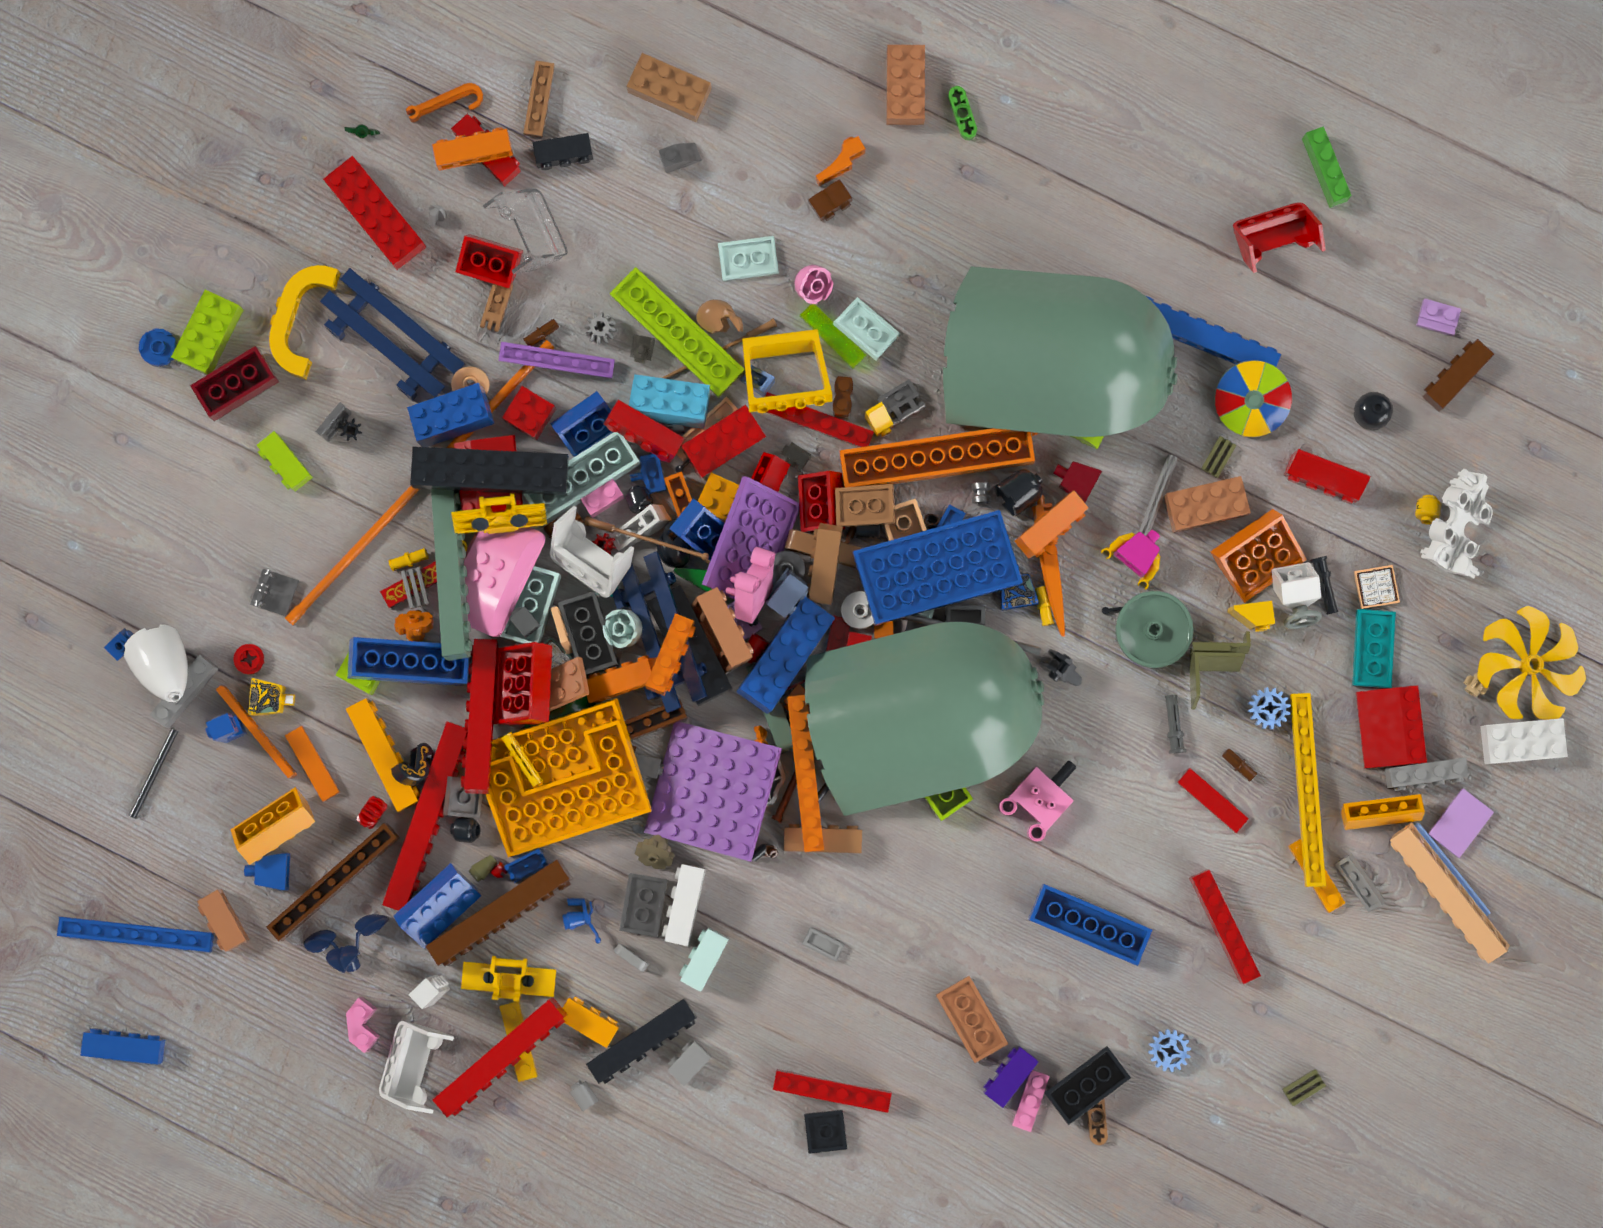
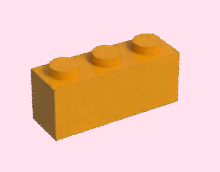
[563,996,620,1048]

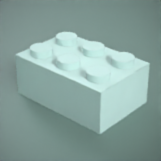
[679,928,730,992]

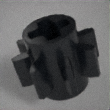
[339,418,362,441]

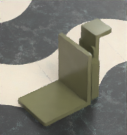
[1189,631,1251,710]

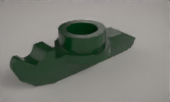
[344,124,380,138]

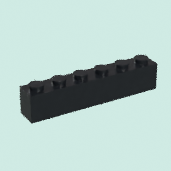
[586,998,697,1084]

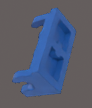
[504,849,549,883]

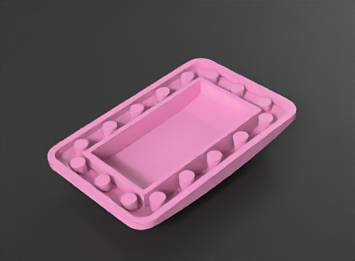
[464,527,545,637]

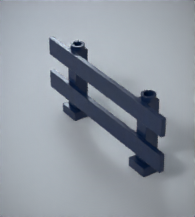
[320,268,465,401]
[612,551,707,713]

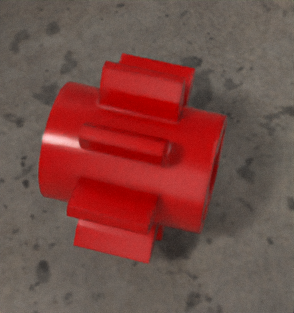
[592,533,616,555]

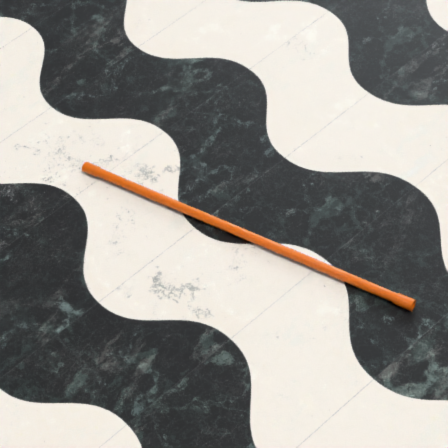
[285,340,555,625]

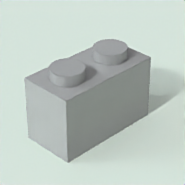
[668,1040,712,1086]

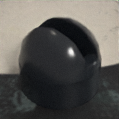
[924,514,939,530]

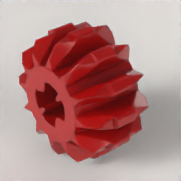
[357,796,387,829]

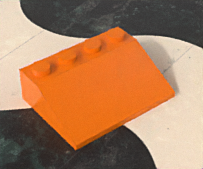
[1210,509,1307,603]

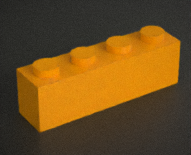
[1341,794,1425,830]

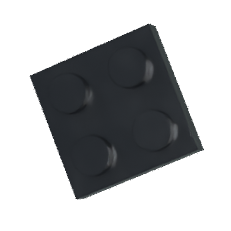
[804,1109,847,1154]

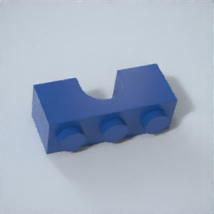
[205,713,247,743]

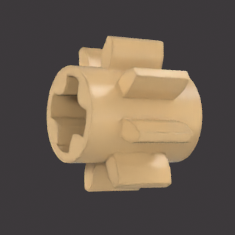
[1463,673,1489,697]

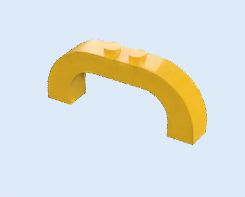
[269,265,341,380]

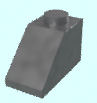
[659,143,702,173]

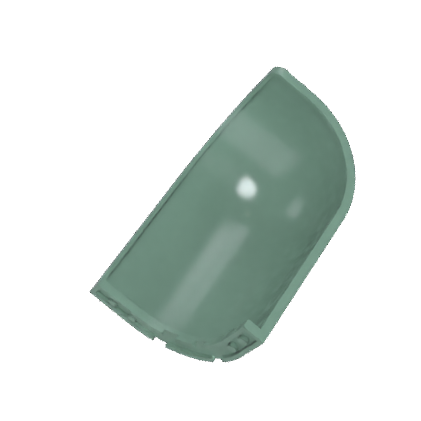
[943,266,1177,437]
[805,622,1045,816]

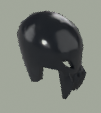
[657,518,691,568]

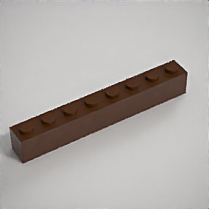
[266,823,400,942]

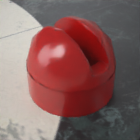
[490,861,507,879]

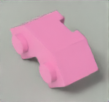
[346,997,380,1053]

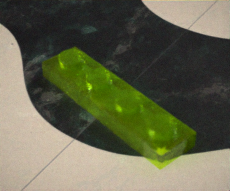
[800,304,867,369]

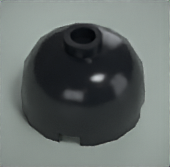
[1354,392,1393,430]

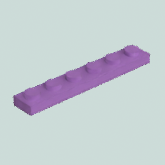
[498,342,615,379]

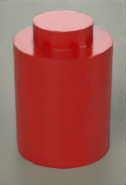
[747,633,769,664]

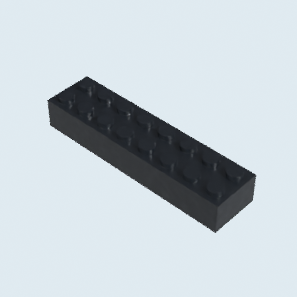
[410,446,569,496]

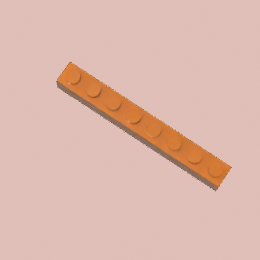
[787,695,824,852]

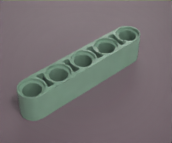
[746,664,793,755]

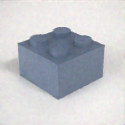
[766,568,808,618]

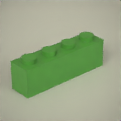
[1302,126,1352,208]

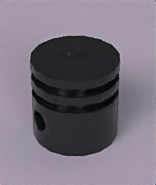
[856,524,880,539]

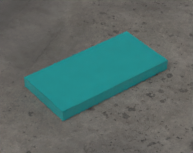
[1352,609,1396,688]

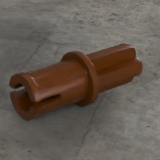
[523,319,559,346]
[1222,748,1257,782]

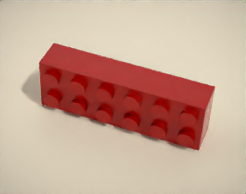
[323,155,426,270]

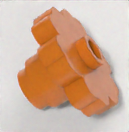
[394,610,434,642]

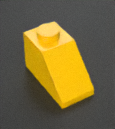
[865,402,893,437]

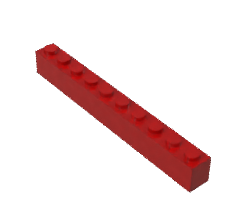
[382,721,468,911]

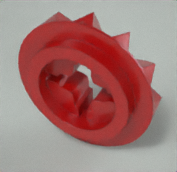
[233,644,265,674]

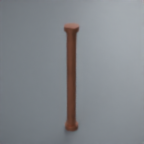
[771,744,813,823]

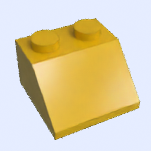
[1227,601,1275,632]

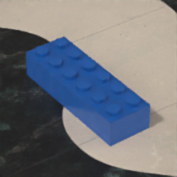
[736,597,835,714]
[347,637,469,686]
[1027,884,1152,966]

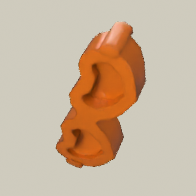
[754,725,769,745]

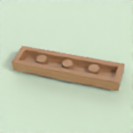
[523,61,555,138]

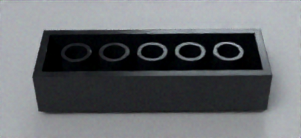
[646,585,732,706]

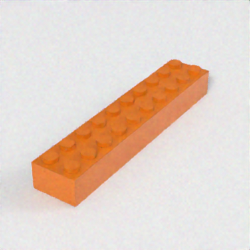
[839,428,1035,488]

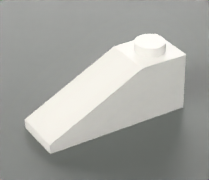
[610,504,672,552]

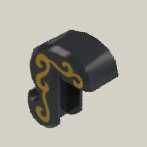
[391,743,433,786]

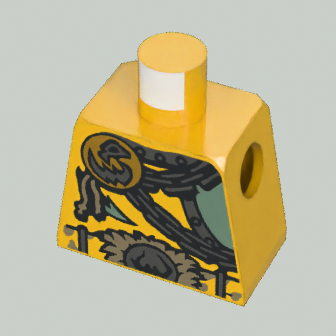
[248,678,295,716]

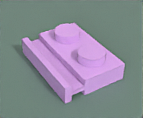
[1416,299,1461,336]

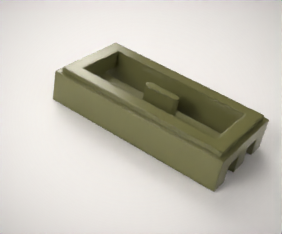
[1201,436,1237,478]
[1282,1069,1326,1106]

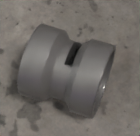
[972,483,991,504]

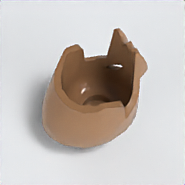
[696,299,743,334]

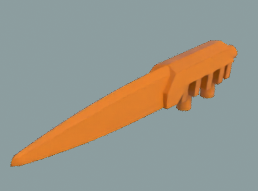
[1032,495,1065,637]

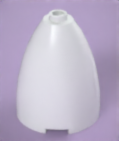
[124,625,188,702]

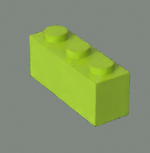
[257,431,313,492]

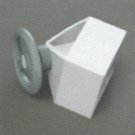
[1272,562,1322,629]

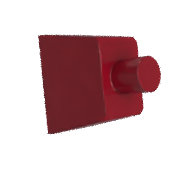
[1053,461,1102,503]

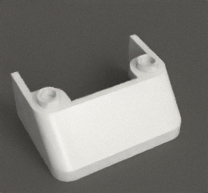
[550,506,634,598]
[379,1021,454,1114]

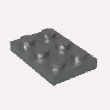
[619,873,668,937]

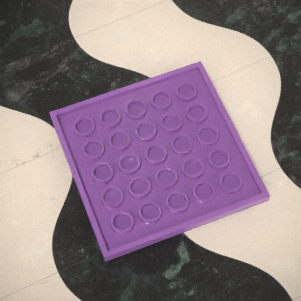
[644,722,782,862]

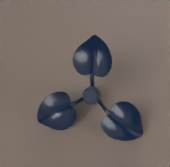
[303,914,389,973]

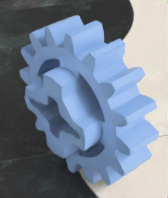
[1248,687,1291,729]
[1148,1029,1191,1072]

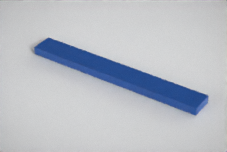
[57,917,214,952]

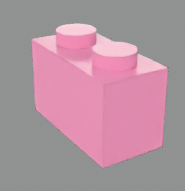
[581,479,625,518]

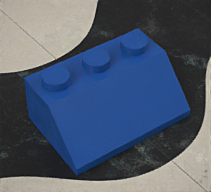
[550,391,613,457]

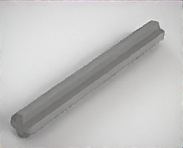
[1139,455,1177,536]

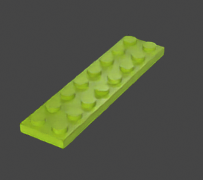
[609,267,745,398]

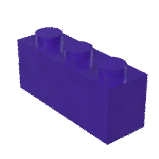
[983,1046,1039,1108]

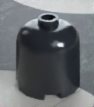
[994,469,1043,516]

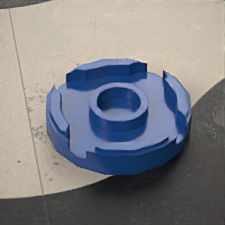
[138,328,177,367]

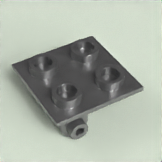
[250,569,299,616]

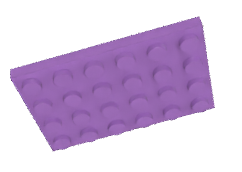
[702,476,800,611]

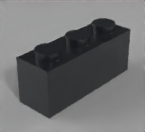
[532,133,594,170]

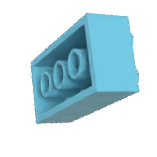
[629,374,710,429]

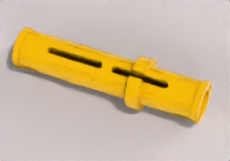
[501,732,543,787]

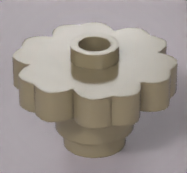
[635,835,675,869]

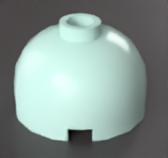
[603,609,643,648]

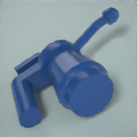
[562,898,601,944]

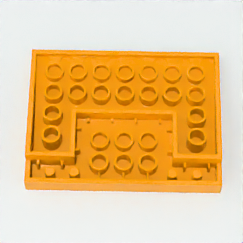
[486,698,652,858]

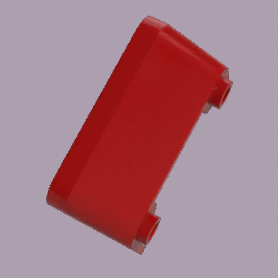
[1233,203,1326,273]

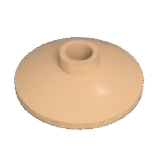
[451,367,490,395]

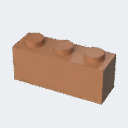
[197,889,250,952]

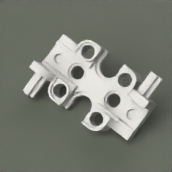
[1420,469,1493,579]

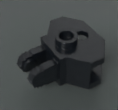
[1039,649,1083,686]

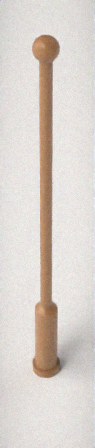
[662,318,777,379]
[584,516,709,561]

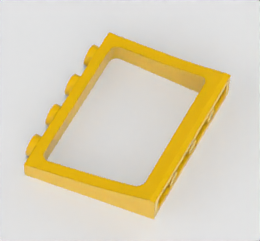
[742,329,833,414]

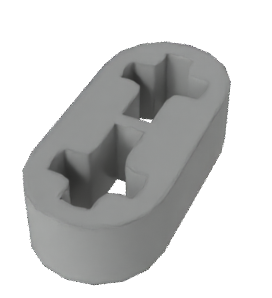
[614,943,649,972]

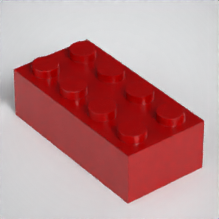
[680,404,766,479]

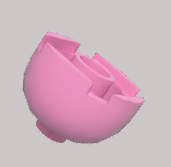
[795,265,833,304]

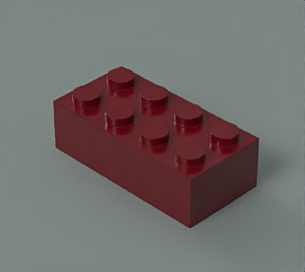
[190,346,279,422]

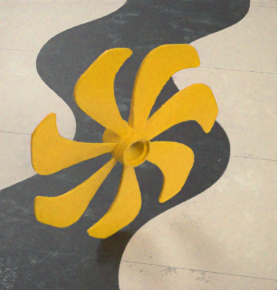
[1477,606,1586,720]

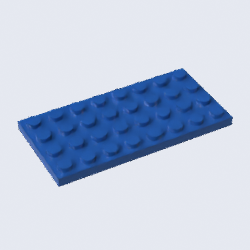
[853,510,1023,626]

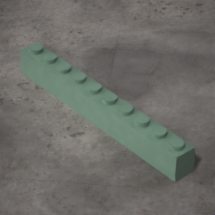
[431,489,472,661]

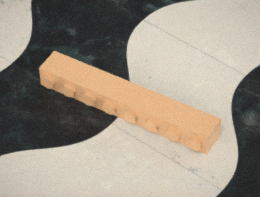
[1390,822,1510,964]

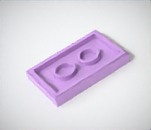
[1428,788,1494,858]

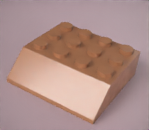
[691,587,754,674]

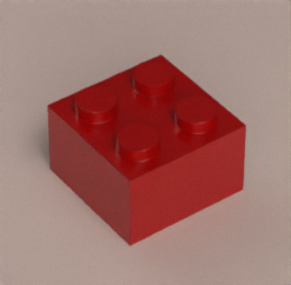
[502,386,556,441]

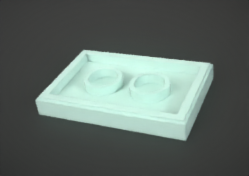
[718,236,779,281]
[833,297,901,360]

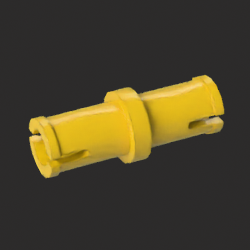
[388,547,429,571]
[1035,586,1054,626]

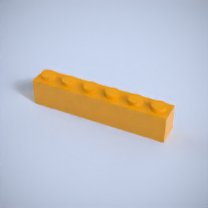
[346,698,421,812]

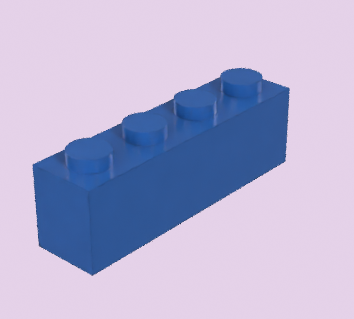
[80,1028,165,1065]

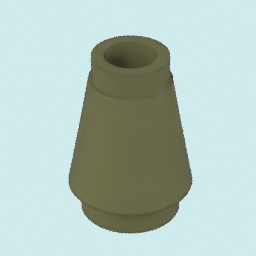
[469,855,497,882]

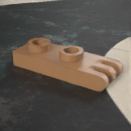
[480,283,514,332]

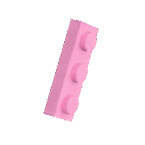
[1012,1070,1050,1132]

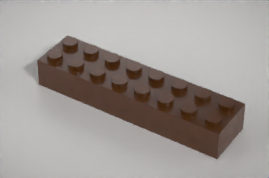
[425,859,573,967]

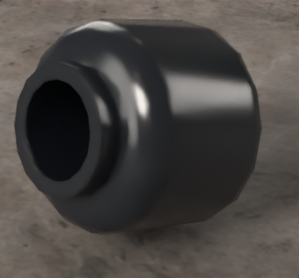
[625,485,653,514]
[450,817,481,843]

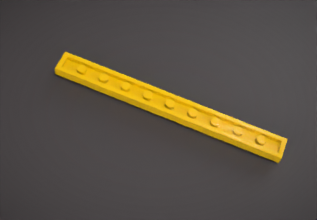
[1290,693,1326,887]

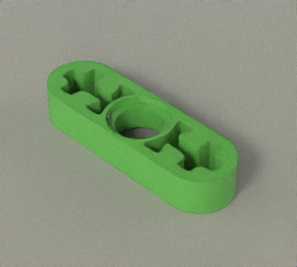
[948,86,977,140]

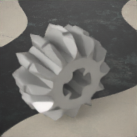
[584,312,617,345]

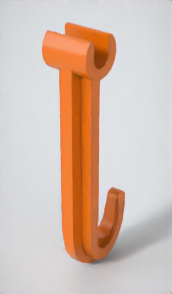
[406,83,483,122]

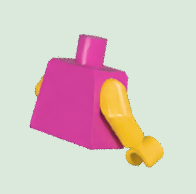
[1101,530,1160,590]

